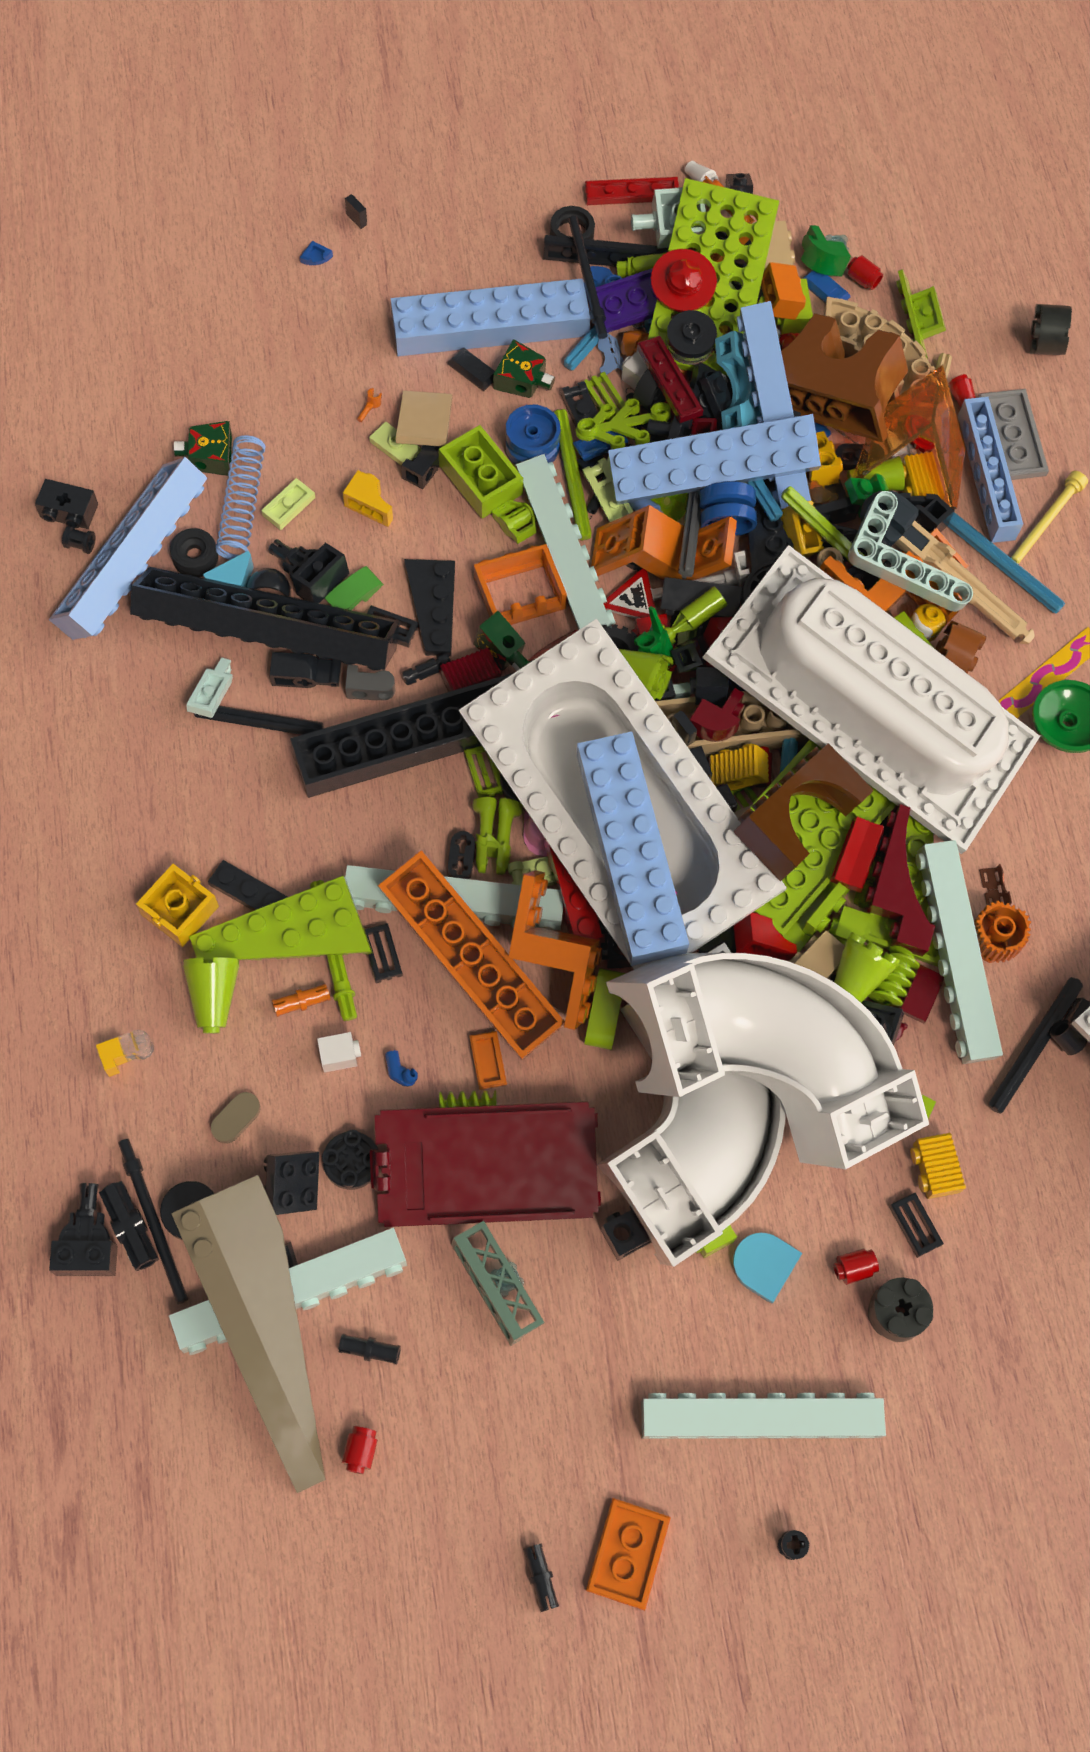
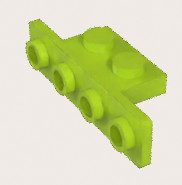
[896,269,946,359]
[783,882,851,958]

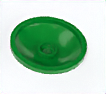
[1032,680,1090,753]

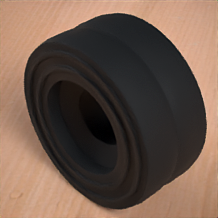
[170,528,218,577]

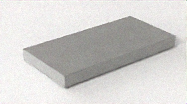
[977,389,1049,480]

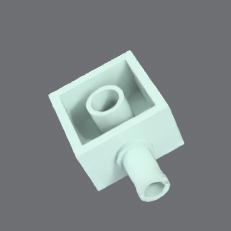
[631,188,706,249]

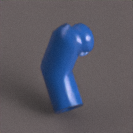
[385,1051,418,1087]

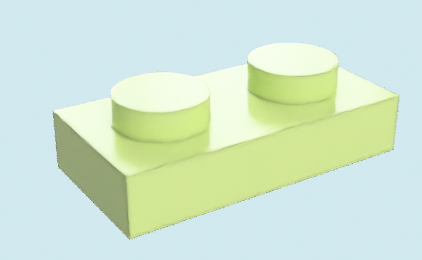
[261,478,315,530]

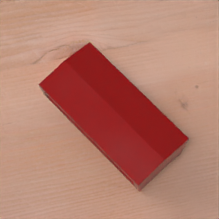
[830,816,884,893]

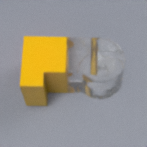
[96,1030,154,1077]

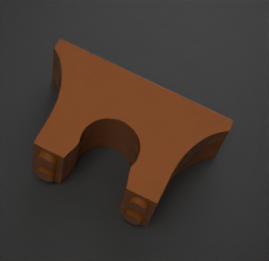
[781,313,908,442]

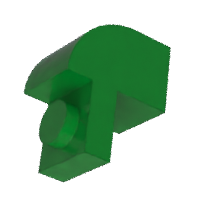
[801,225,851,277]
[844,473,889,518]

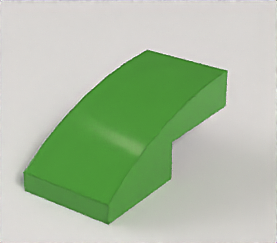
[325,566,384,610]

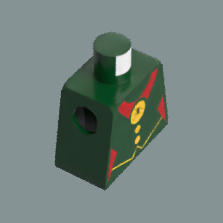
[493,339,555,398]
[174,421,233,476]
[474,611,530,671]

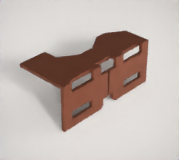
[979,864,1012,905]

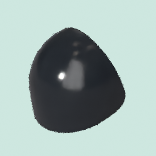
[246,568,291,597]

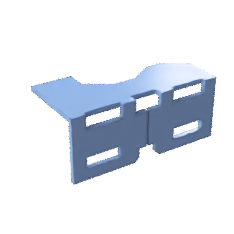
[598,333,624,375]

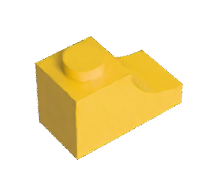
[343,470,393,527]

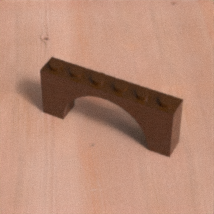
[733,743,874,881]

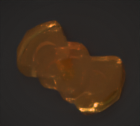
[808,480,839,504]

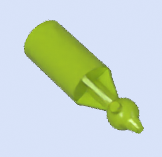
[663,586,728,645]

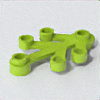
[576,399,671,450]

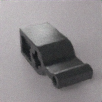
[270,652,341,688]

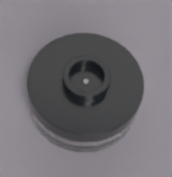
[666,310,717,365]

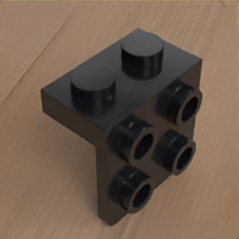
[808,479,860,525]

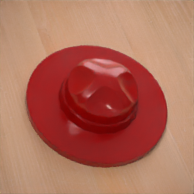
[651,249,717,312]

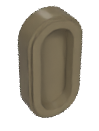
[211,1092,261,1144]

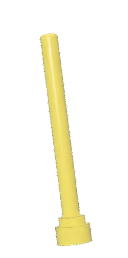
[1011,471,1088,564]

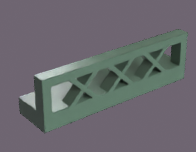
[451,1221,544,1346]

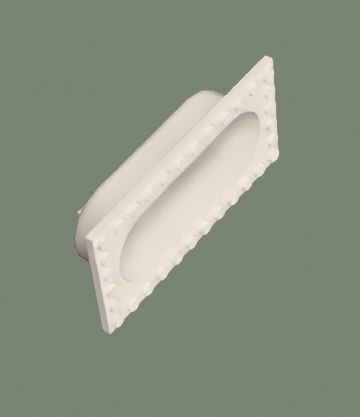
[703,545,1041,854]
[459,619,787,970]

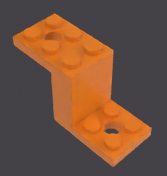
[591,505,737,580]
[820,551,962,627]
[508,870,602,1030]

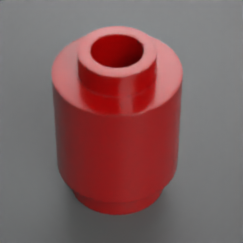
[847,255,884,290]
[833,1248,879,1285]
[341,1426,378,1474]

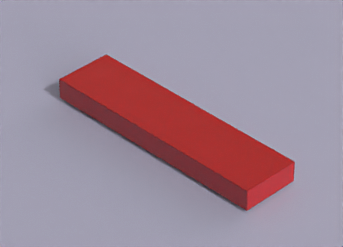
[585,177,679,205]

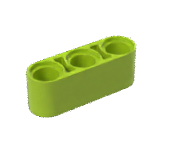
[584,968,626,1050]

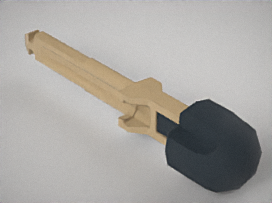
[860,490,1035,645]

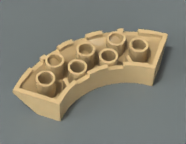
[824,297,944,422]

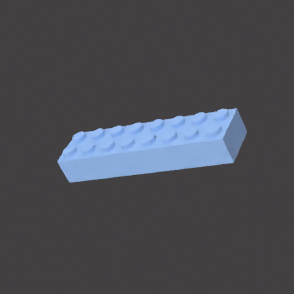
[391,278,591,356]
[608,414,821,505]
[49,457,207,640]
[577,731,689,966]

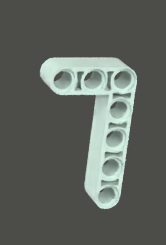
[848,491,973,612]

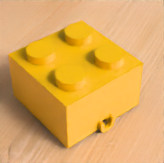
[136,864,219,947]

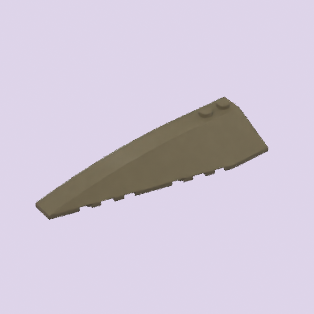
[171,1175,326,1493]

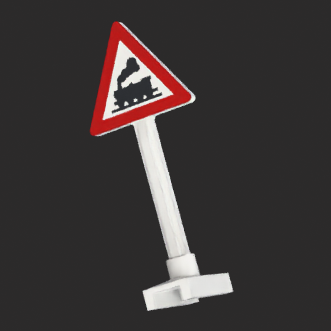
[603,551,750,619]

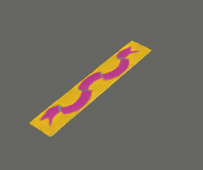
[998,627,1090,718]

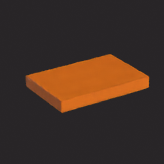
[586,1498,671,1611]

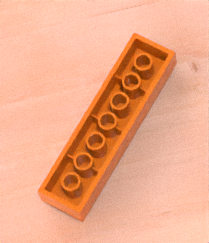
[378,850,565,1060]

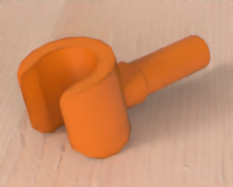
[357,388,382,422]

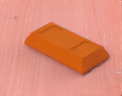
[469,1031,507,1090]

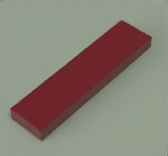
[637,336,703,423]

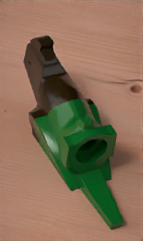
[634,606,675,671]

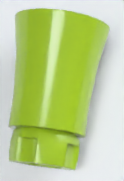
[847,456,905,491]

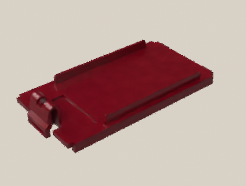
[370,1101,601,1227]

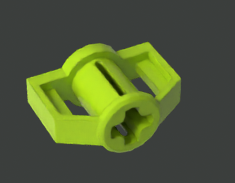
[492,500,536,544]

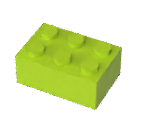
[439,425,524,519]

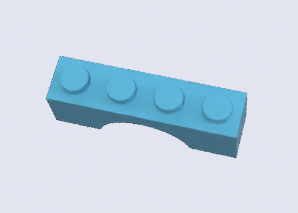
[715,331,760,430]

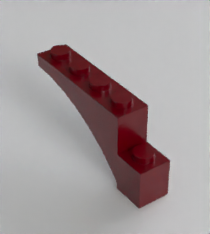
[864,804,935,957]

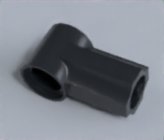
[1050,998,1090,1055]

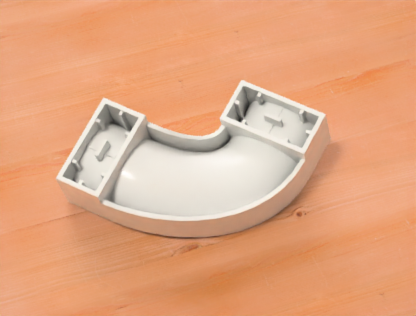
[597,942,786,1267]
[606,953,929,1169]

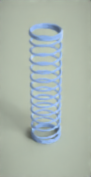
[216,435,266,560]

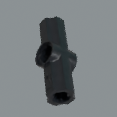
[99,1181,160,1271]

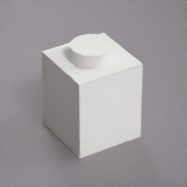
[621,351,648,389]
[317,1032,361,1073]

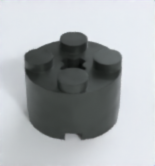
[1030,304,1072,355]
[868,1278,933,1342]

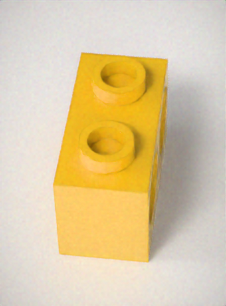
[805,431,843,489]

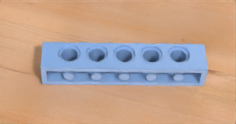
[958,397,1023,543]

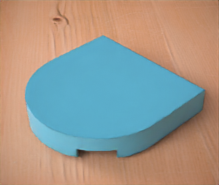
[733,1233,802,1304]

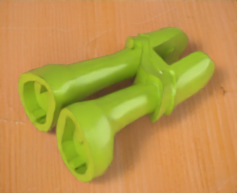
[473,797,523,875]

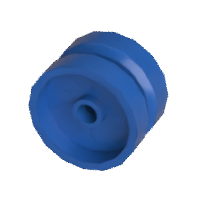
[505,404,560,465]
[699,481,757,536]

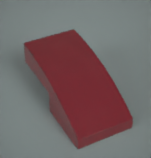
[900,965,944,1024]

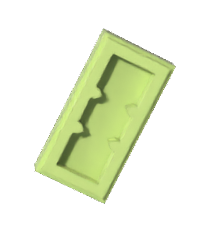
[369,422,422,465]

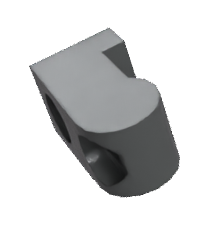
[345,665,396,701]

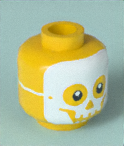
[910,604,946,642]

